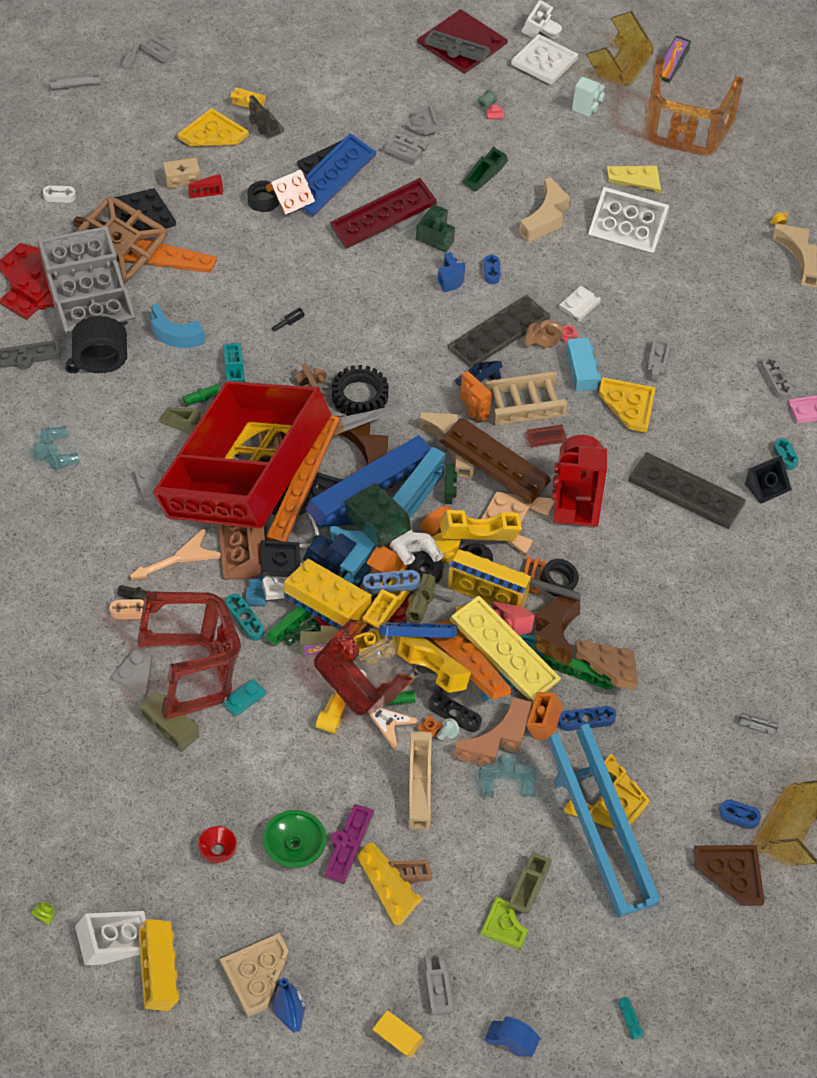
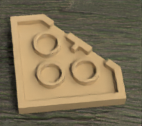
[220,933,289,1018]

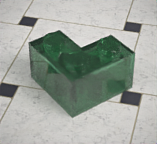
[416,204,455,252]

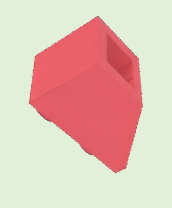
[491,602,535,635]

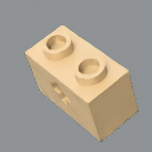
[163,158,201,188]

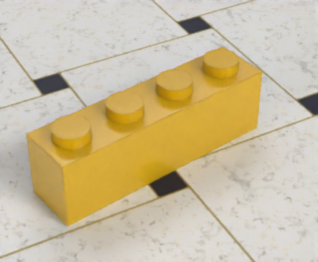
[138,919,179,1011]

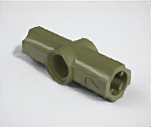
[406,573,436,623]

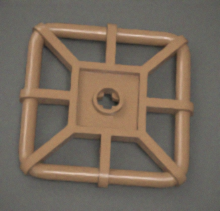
[74,196,168,283]

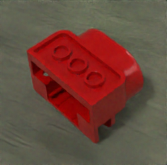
[552,435,607,527]

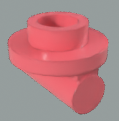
[486,105,504,120]

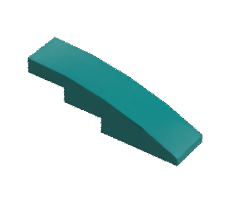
[223,343,245,382]

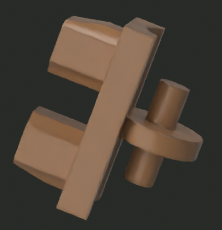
[295,363,327,395]

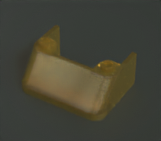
[586,11,653,86]
[755,780,817,866]

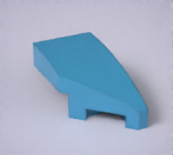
[246,576,266,606]

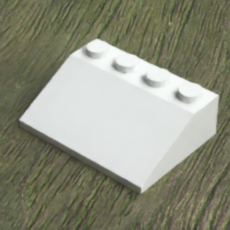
[588,187,670,254]

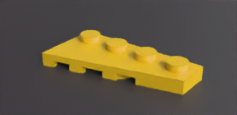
[357,843,423,925]

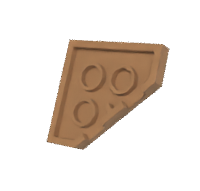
[575,640,638,690]

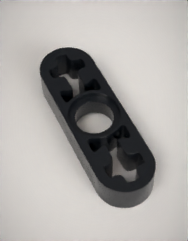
[429,693,482,732]

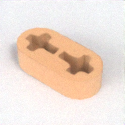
[109,599,147,620]

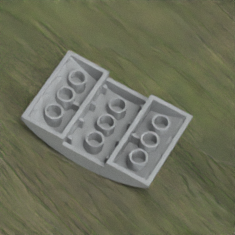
[38,226,136,334]

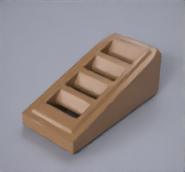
[388,860,432,884]

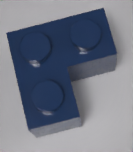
[302,533,357,576]

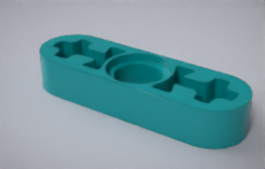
[226,594,264,641]

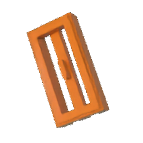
[524,556,547,594]

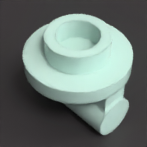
[436,718,459,740]

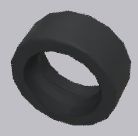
[247,181,279,212]
[540,558,579,597]

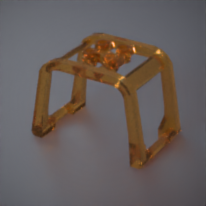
[646,58,744,156]

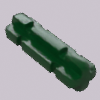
[283,619,320,646]

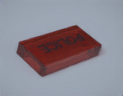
[526,424,567,448]

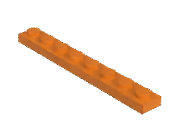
[267,415,340,542]

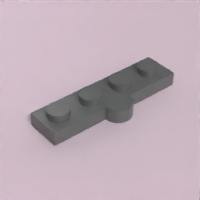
[425,30,490,62]
[0,340,61,369]

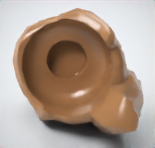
[523,320,564,349]

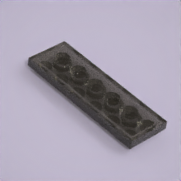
[448,294,550,369]
[628,452,746,529]

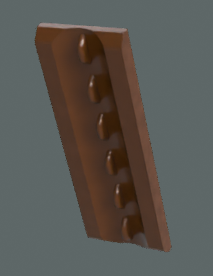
[439,418,551,504]

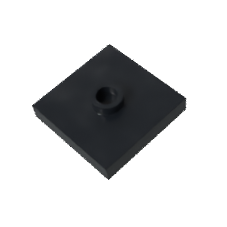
[260,540,300,577]

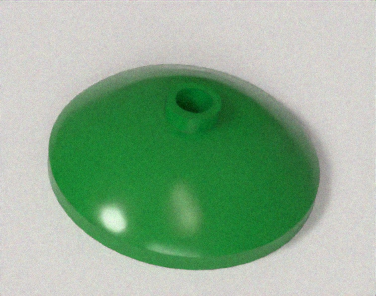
[263,810,326,868]

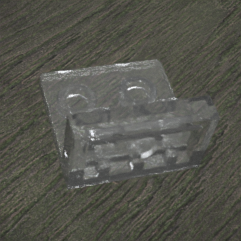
[356,636,414,692]

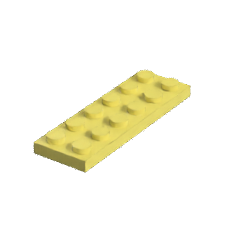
[450,596,561,703]

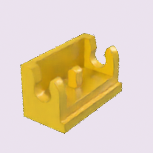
[372,1010,424,1058]

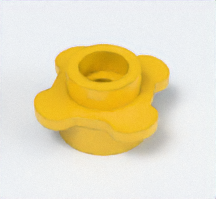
[770,212,788,225]

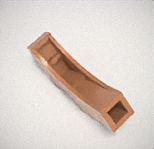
[454,697,533,767]

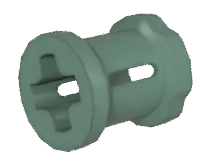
[476,89,497,111]

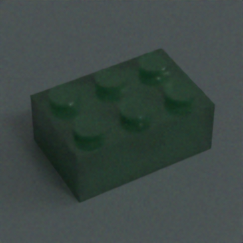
[344,483,412,548]

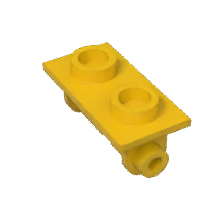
[230,87,266,112]

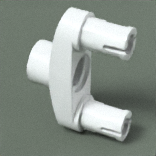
[389,527,444,565]

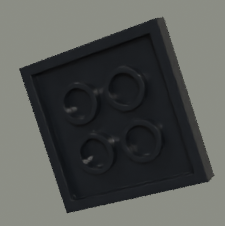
[113,188,176,231]

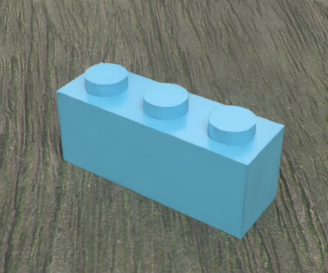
[566,338,601,391]

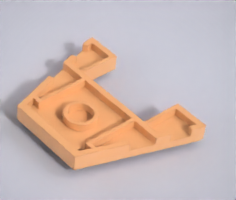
[481,492,555,557]

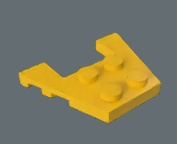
[563,754,650,829]

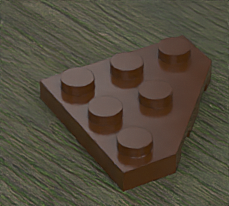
[693,845,765,906]

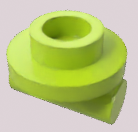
[31,902,56,925]

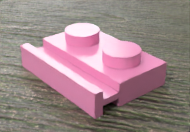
[788,395,817,424]

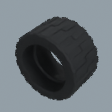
[72,316,127,374]

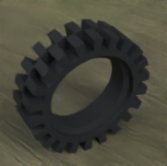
[332,365,389,416]

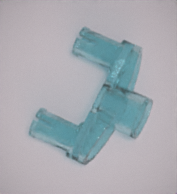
[33,425,80,470]
[479,754,536,798]

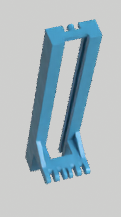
[330,447,446,587]
[548,723,660,918]

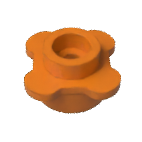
[418,716,442,737]

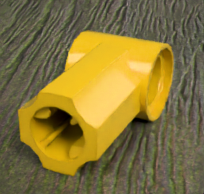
[316,693,348,734]

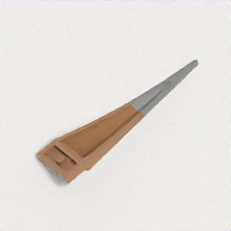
[258,403,406,459]

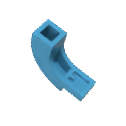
[150,304,205,348]

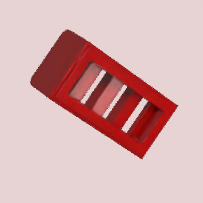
[188,174,223,199]

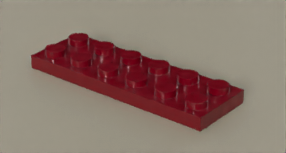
[330,178,437,249]

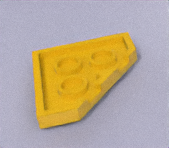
[178,108,249,146]
[599,377,656,433]

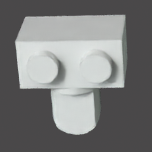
[521,0,562,39]

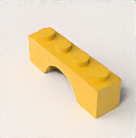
[440,510,522,541]
[396,637,471,693]

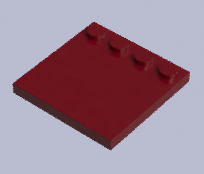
[417,9,508,74]

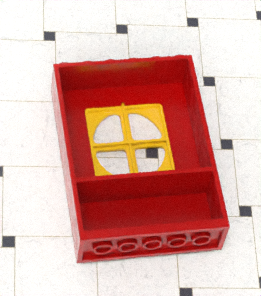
[153,381,332,529]

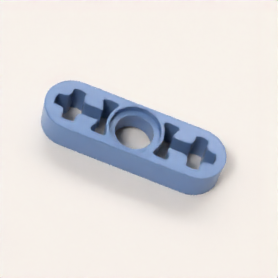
[363,570,420,594]

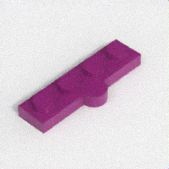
[325,803,374,884]

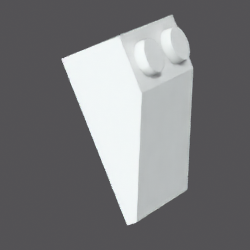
[75,911,146,966]

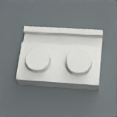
[559,286,601,321]

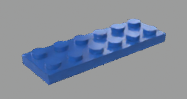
[301,133,376,217]

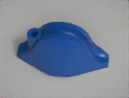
[272,978,305,1033]

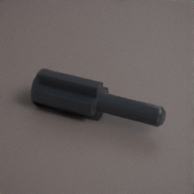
[272,308,305,331]

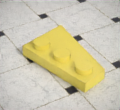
[607,166,661,193]

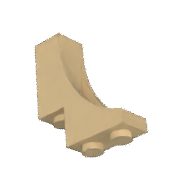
[519,177,570,243]
[772,223,817,288]
[420,412,474,479]
[409,731,432,829]

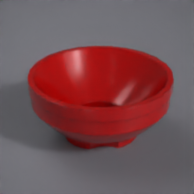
[198,826,237,863]

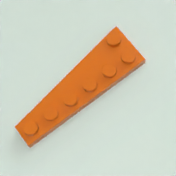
[115,236,217,273]
[424,620,511,699]

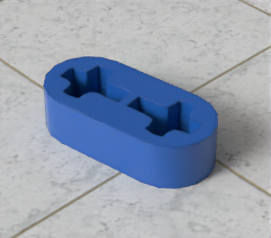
[484,255,501,284]

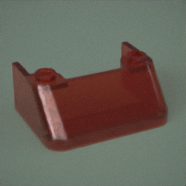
[314,619,414,716]

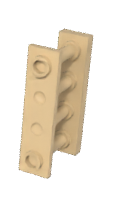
[485,372,567,426]

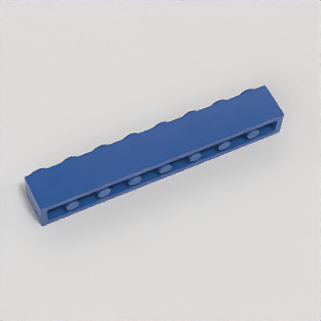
[306,435,431,526]

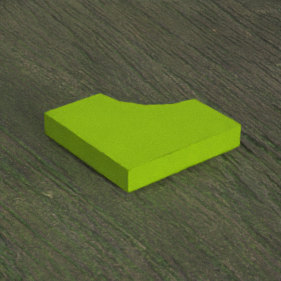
[480,897,528,950]

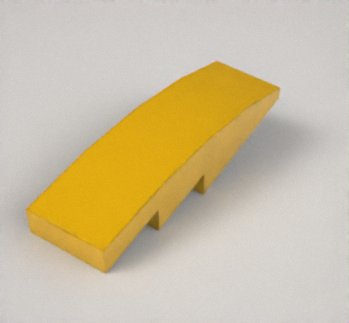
[362,568,413,629]

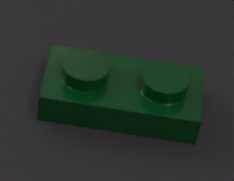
[445,464,457,504]

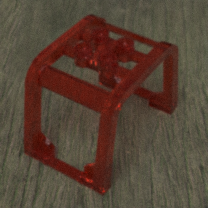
[137,591,241,719]

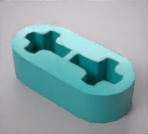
[773,438,798,470]

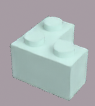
[572,77,606,117]

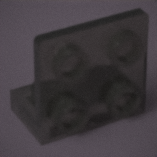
[249,95,284,139]

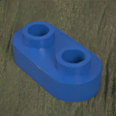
[719,800,761,829]

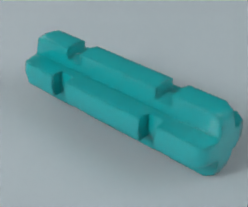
[618,997,643,1040]

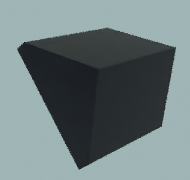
[745,455,792,504]

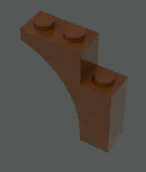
[337,415,388,465]
[535,595,580,665]

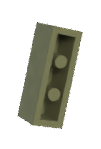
[139,690,199,752]

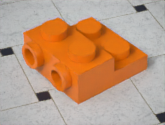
[460,371,492,423]

